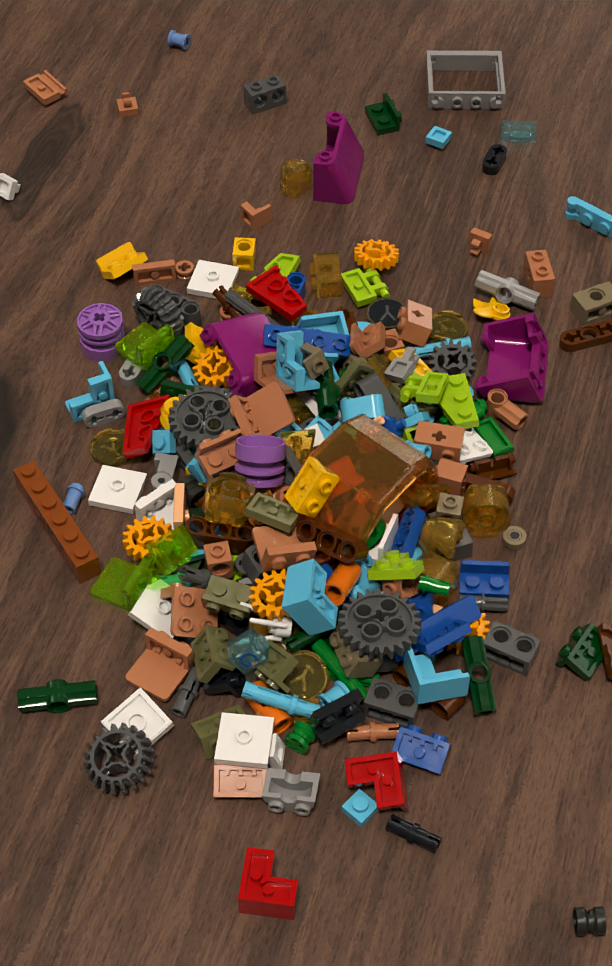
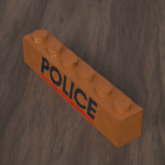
[13,460,101,584]

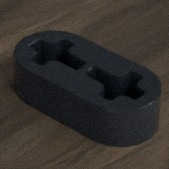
[482,144,507,175]

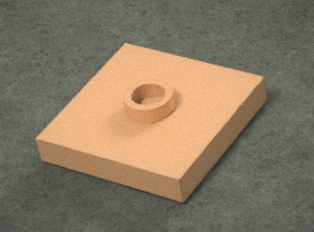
[173,483,190,539]

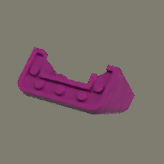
[313,111,364,204]
[475,312,549,404]
[200,313,276,397]

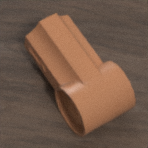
[486,389,529,431]

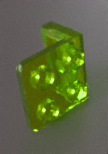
[115,322,175,370]
[137,524,198,585]
[90,555,156,611]

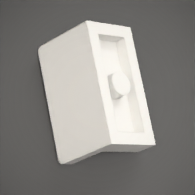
[368,513,398,563]

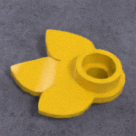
[473,296,510,321]

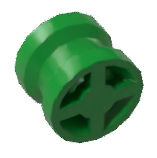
[284,721,317,754]

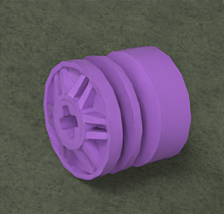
[77,303,126,362]
[234,435,286,488]

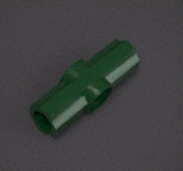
[136,333,195,396]
[311,359,341,419]
[460,635,497,716]
[17,679,98,713]

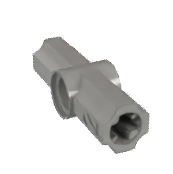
[474,270,541,311]

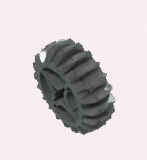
[132,285,185,341]
[83,722,155,795]

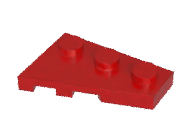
[246,265,307,322]
[123,394,171,459]

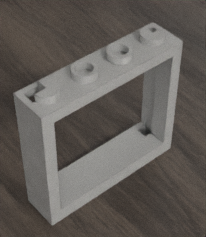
[425,50,506,109]

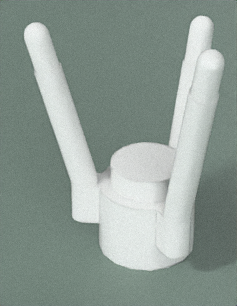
[229,602,292,645]

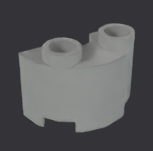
[262,768,320,816]

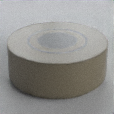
[502,526,527,550]

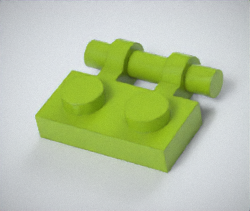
[340,267,390,308]
[400,371,449,405]

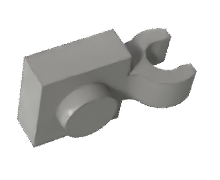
[384,346,420,384]

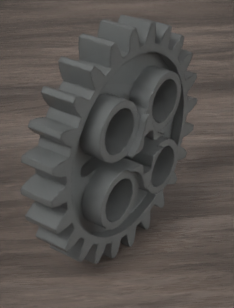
[168,385,239,451]
[338,588,422,660]

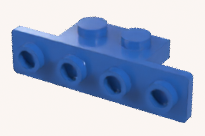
[263,324,351,358]
[393,594,481,662]

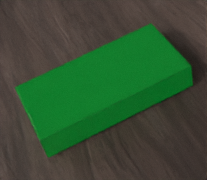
[474,416,514,459]

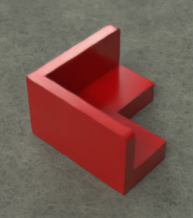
[345,751,409,812]
[238,847,298,920]

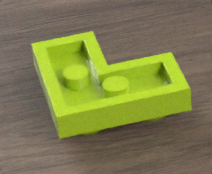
[367,550,424,581]

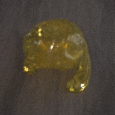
[280,158,312,198]
[419,517,466,560]

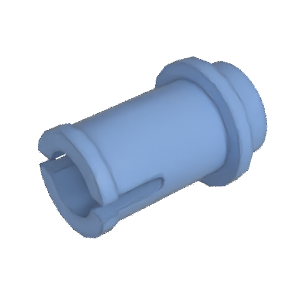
[63,483,85,514]

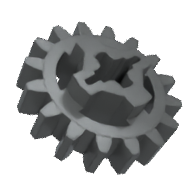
[428,339,477,381]

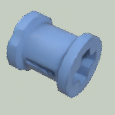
[167,30,191,50]

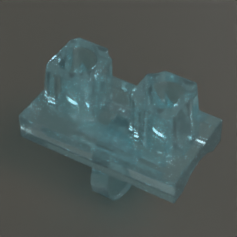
[500,121,537,143]

